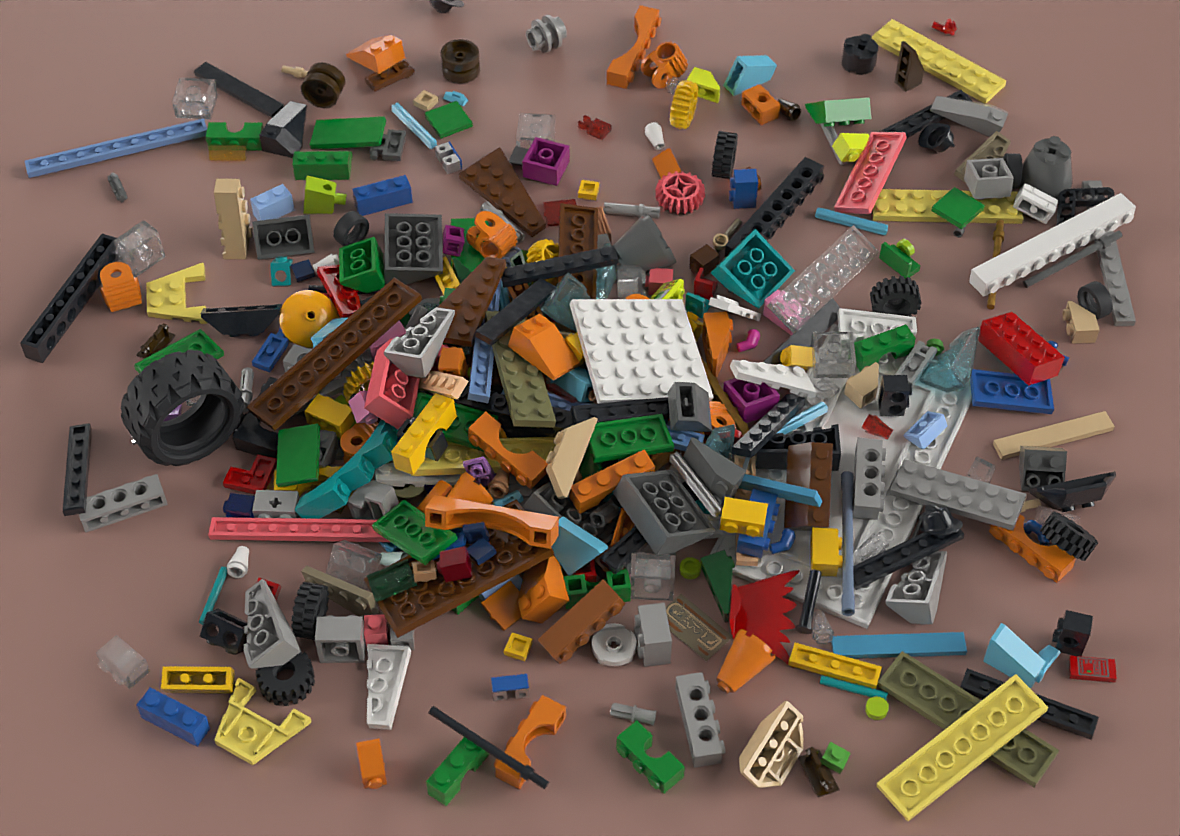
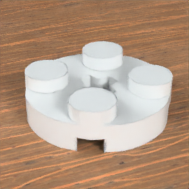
[592,623,636,666]

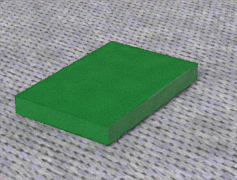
[276,423,320,487]

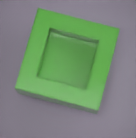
[820,741,851,774]

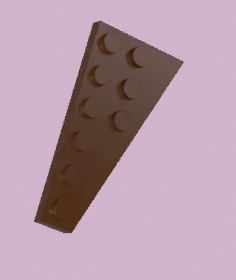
[459,147,546,237]
[438,257,506,347]

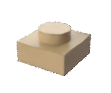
[413,90,438,112]

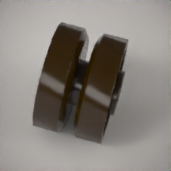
[441,39,480,84]
[300,62,346,108]

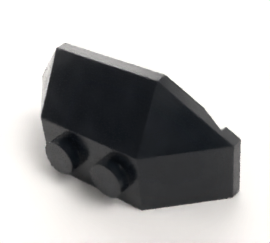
[201,304,282,337]
[1029,471,1116,512]

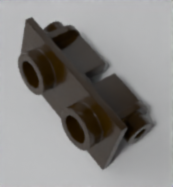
[136,323,176,359]
[798,747,839,798]

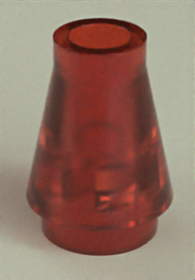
[861,414,894,440]

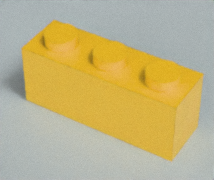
[161,666,235,693]

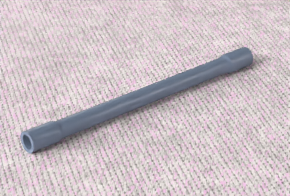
[841,471,855,616]

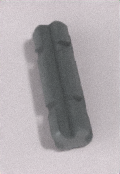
[107,173,128,202]

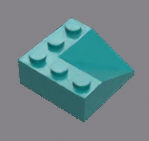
[711,229,795,309]

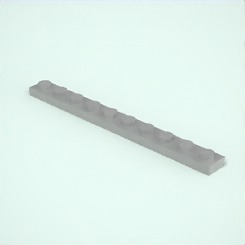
[1081,180,1136,326]

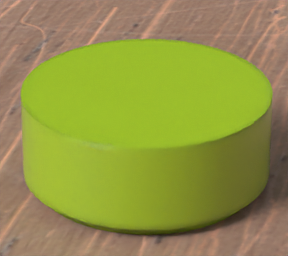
[896,239,915,257]
[679,557,701,579]
[865,696,889,720]

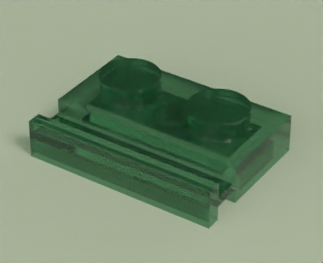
[366,559,417,602]

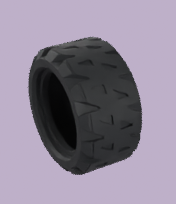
[121,350,244,466]

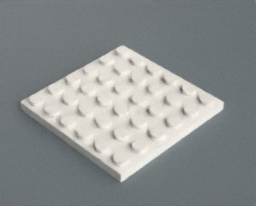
[569,299,714,404]

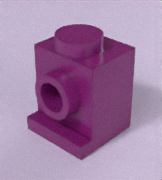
[442,224,464,257]

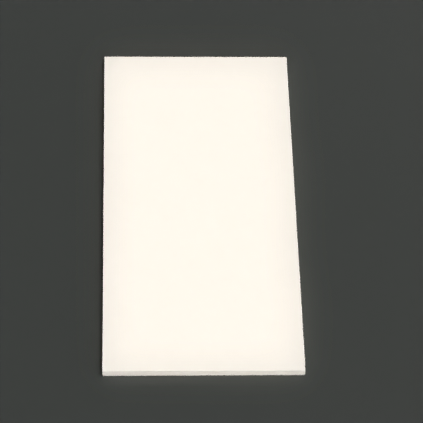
[710,324,972,629]

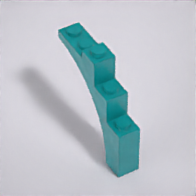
[295,419,401,519]

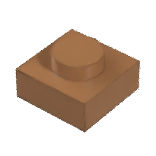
[412,560,437,582]

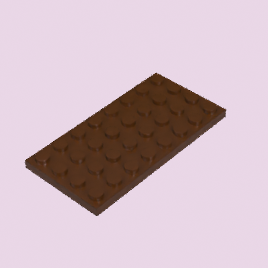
[363,499,555,638]

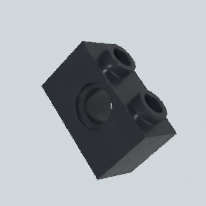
[1052,610,1093,656]

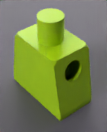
[303,176,347,214]

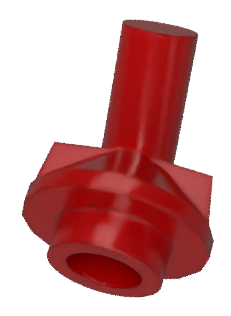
[931,18,957,35]

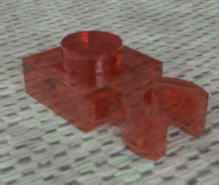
[578,115,612,140]

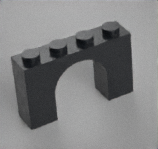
[232,377,306,459]

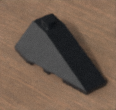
[259,101,307,158]

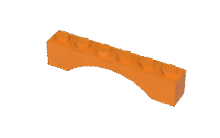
[607,5,661,89]
[425,495,559,549]

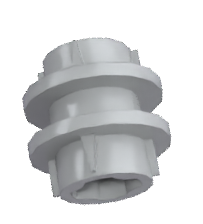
[526,15,567,53]

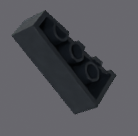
[755,424,841,471]

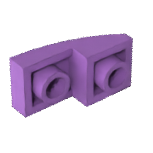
[463,457,496,487]

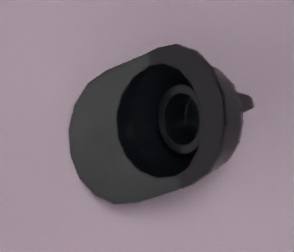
[430,0,465,13]
[918,123,955,153]
[920,504,963,536]

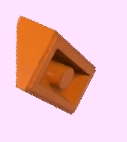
[652,148,682,179]
[417,480,453,513]
[611,508,635,547]

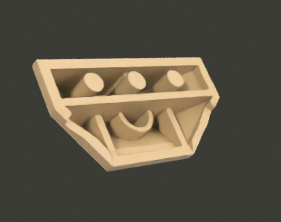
[546,417,598,499]
[739,701,803,788]

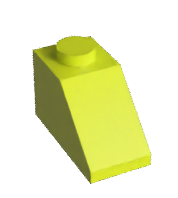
[686,67,720,103]
[832,133,870,162]

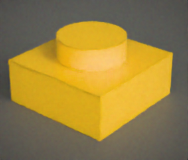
[578,180,600,200]
[504,632,533,661]

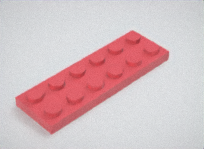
[834,132,907,214]

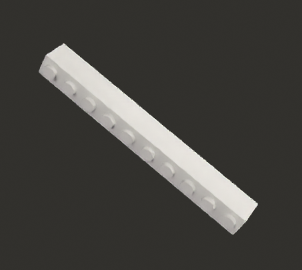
[969,193,1136,297]

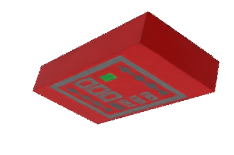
[1068,656,1117,683]

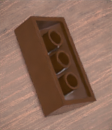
[784,442,833,531]

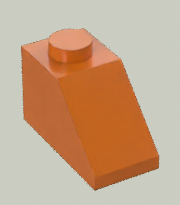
[356,738,387,789]

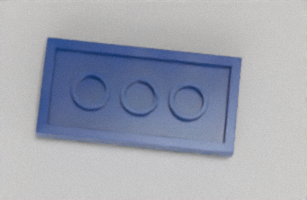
[969,369,1054,414]

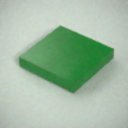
[425,101,473,139]
[931,187,985,230]

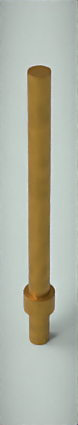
[987,220,1005,310]

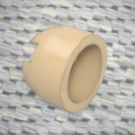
[713,234,728,250]

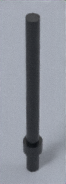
[428,706,549,790]

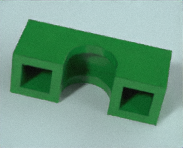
[206,122,263,151]
[851,324,916,372]
[563,569,631,609]
[616,720,685,794]
[426,737,489,806]

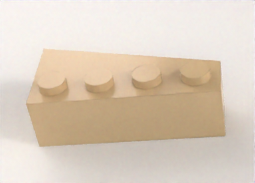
[214,179,253,259]

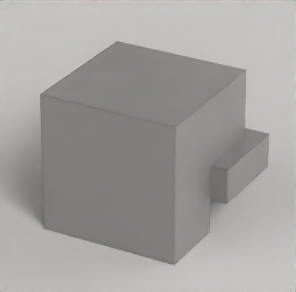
[347,480,399,520]

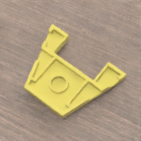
[146,263,207,324]
[215,678,311,765]

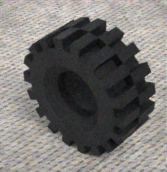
[712,131,738,179]
[870,276,922,317]
[1040,512,1098,561]
[291,582,329,640]
[256,648,315,706]

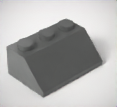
[252,214,314,259]

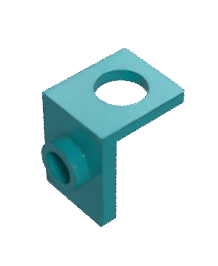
[270,256,293,286]
[685,292,711,319]

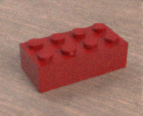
[977,312,1065,386]

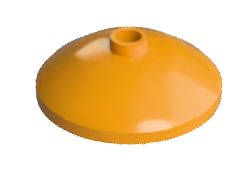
[279,290,338,348]

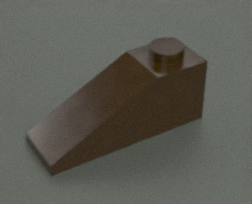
[895,41,924,92]

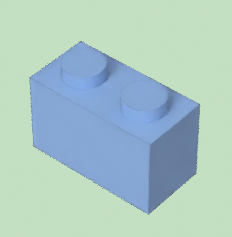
[250,184,295,221]

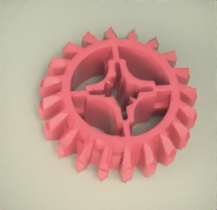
[655,171,705,215]

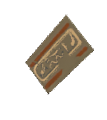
[666,594,732,661]

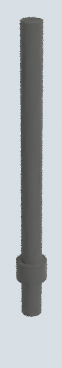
[1023,231,1123,288]

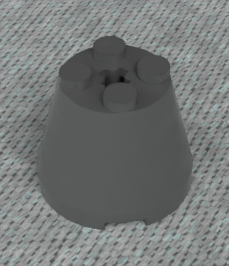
[1018,136,1073,200]
[612,214,676,280]

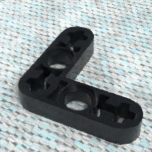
[1056,187,1115,225]

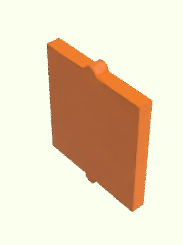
[481,581,522,631]

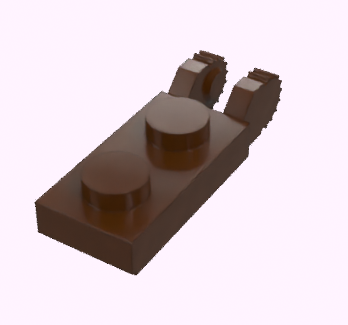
[365,60,415,92]

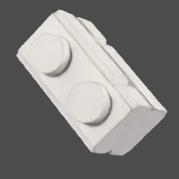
[1013,183,1058,224]

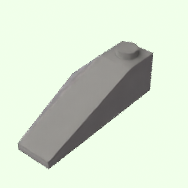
[930,96,1008,137]
[384,307,455,378]
[885,551,947,625]
[244,579,301,669]

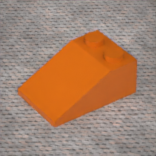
[346,35,405,74]
[702,311,733,378]
[508,313,580,381]
[518,555,570,623]

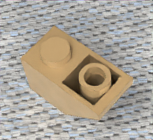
[1063,301,1099,344]
[844,362,879,409]

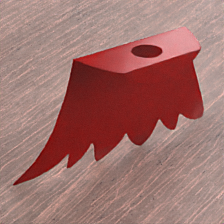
[730,570,800,668]

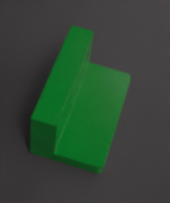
[879,242,921,279]

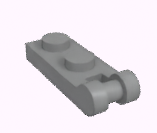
[895,340,937,387]

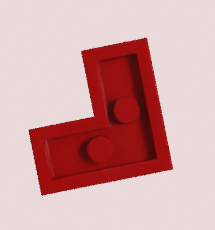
[223,455,277,495]

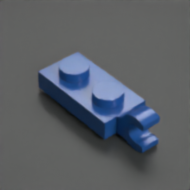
[252,327,289,372]

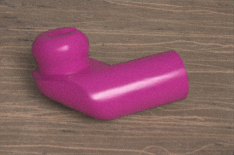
[736,329,760,352]

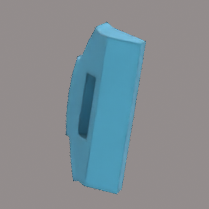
[443,91,469,106]
[493,490,524,507]
[1038,644,1061,672]

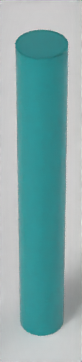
[199,566,228,625]
[820,675,888,700]

